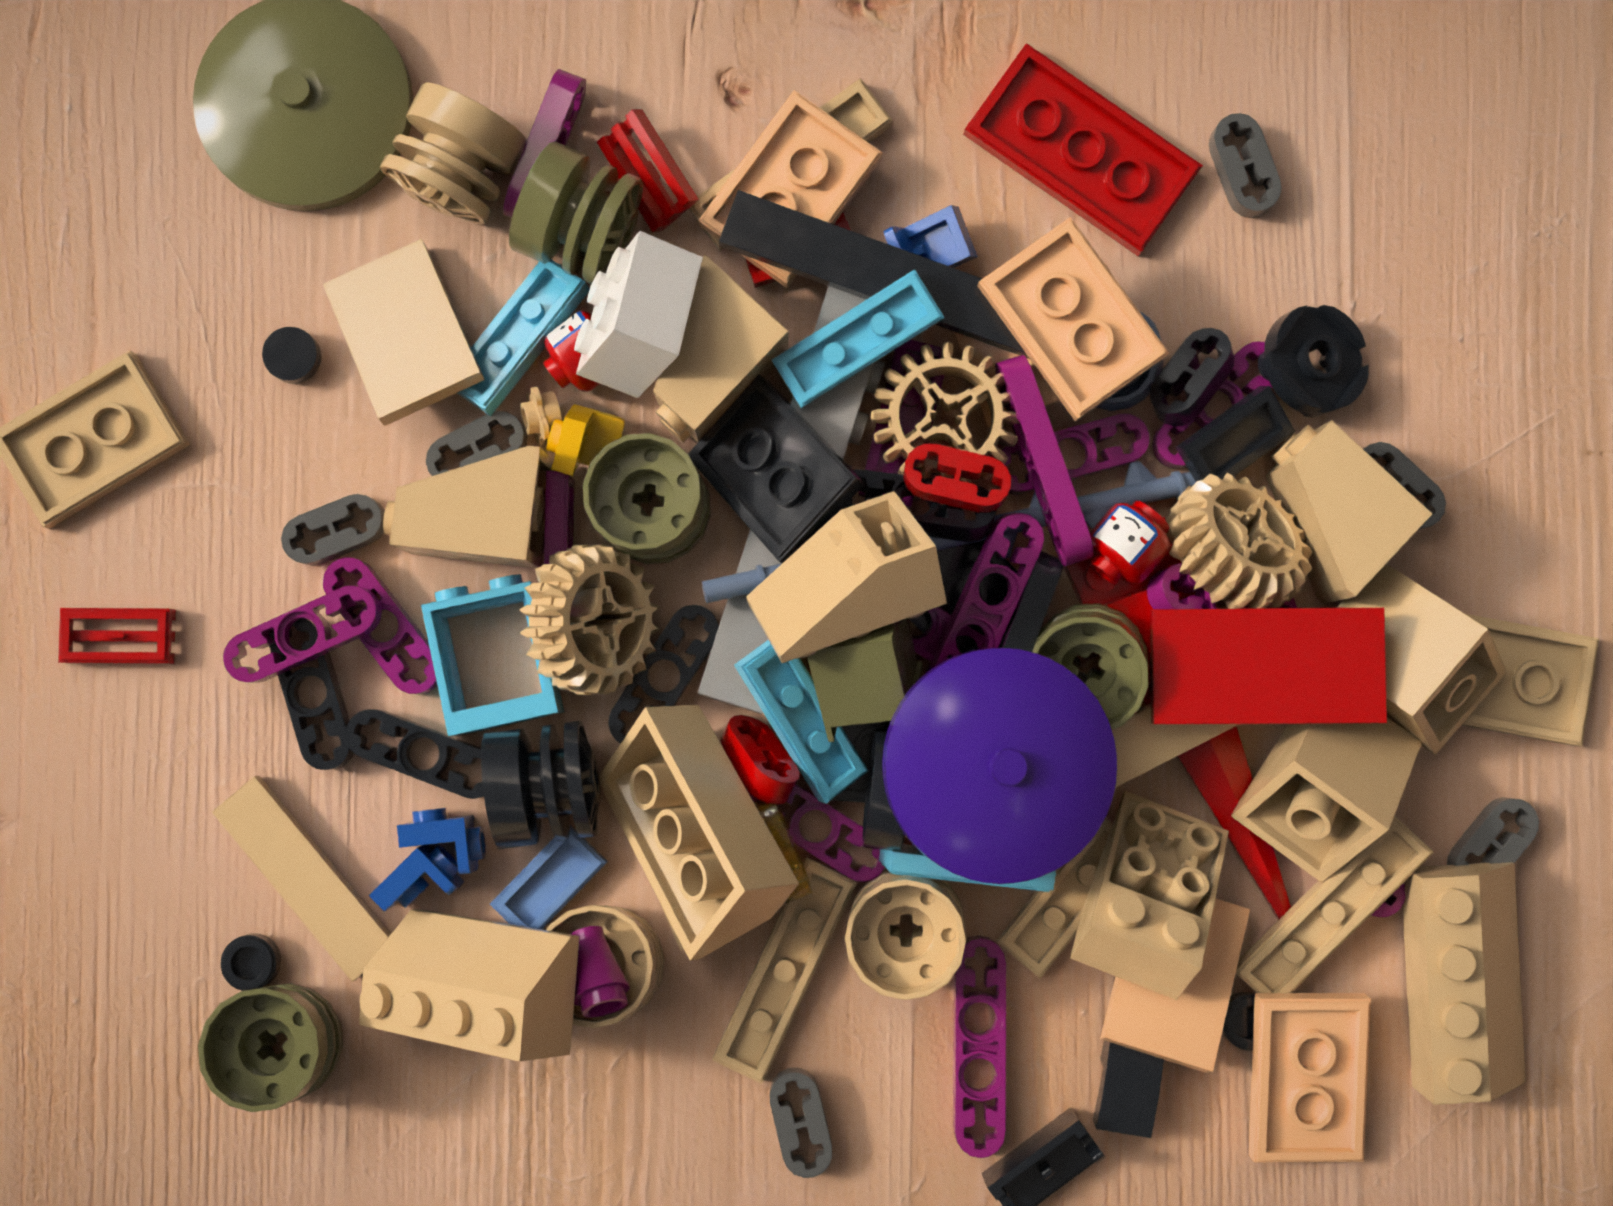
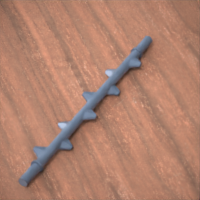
[702,461,1236,603]

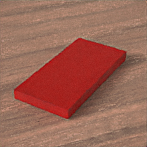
[963,43,1203,257]
[1150,607,1387,724]

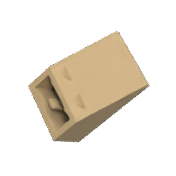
[746,491,947,663]
[1070,791,1229,1000]

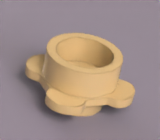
[520,386,562,446]

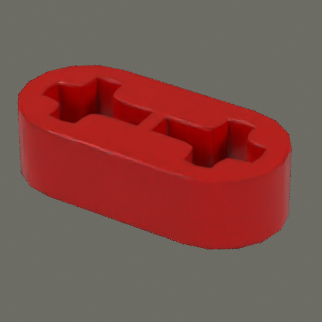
[903,443,1011,513]
[719,715,800,804]

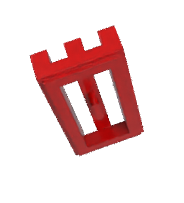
[596,109,699,232]
[58,608,176,664]

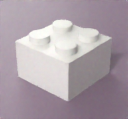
[574,231,703,398]

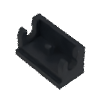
[981,1108,1106,1206]

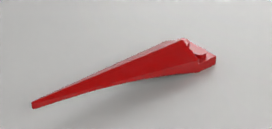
[1063,517,1291,920]

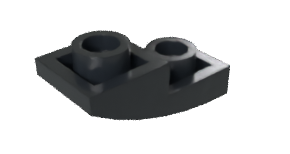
[1093,1041,1164,1138]

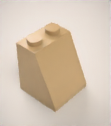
[653,255,789,443]
[1266,420,1432,604]
[383,446,553,568]
[1337,564,1507,755]
[1231,717,1422,883]

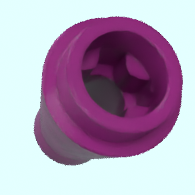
[571,926,630,1018]

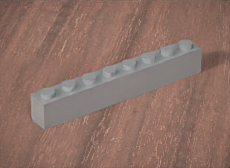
[698,286,885,714]

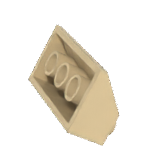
[599,705,799,961]
[1403,862,1526,1105]
[359,909,579,1062]

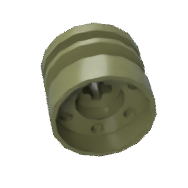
[509,141,643,285]
[583,433,711,564]
[1032,603,1148,730]
[198,983,343,1112]

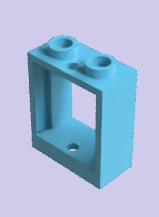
[421,574,565,736]

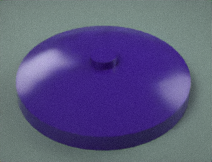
[882,648,1117,884]

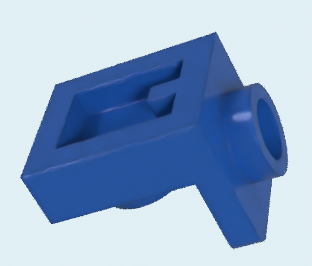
[369,845,464,912]

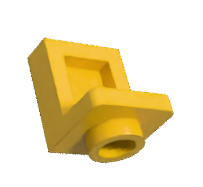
[546,404,625,476]

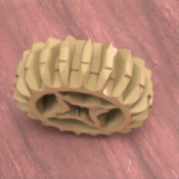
[871,342,1020,483]
[1166,473,1313,609]
[519,544,661,696]

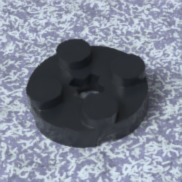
[1258,305,1369,418]

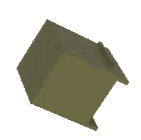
[807,618,923,742]

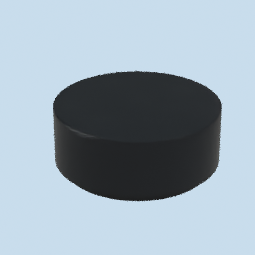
[262,327,321,384]
[220,933,281,991]
[1222,992,1255,1050]

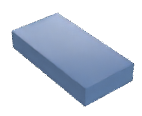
[490,824,608,930]

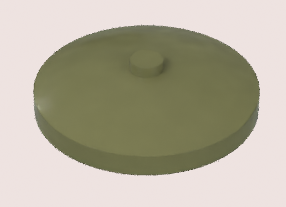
[193,0,413,211]

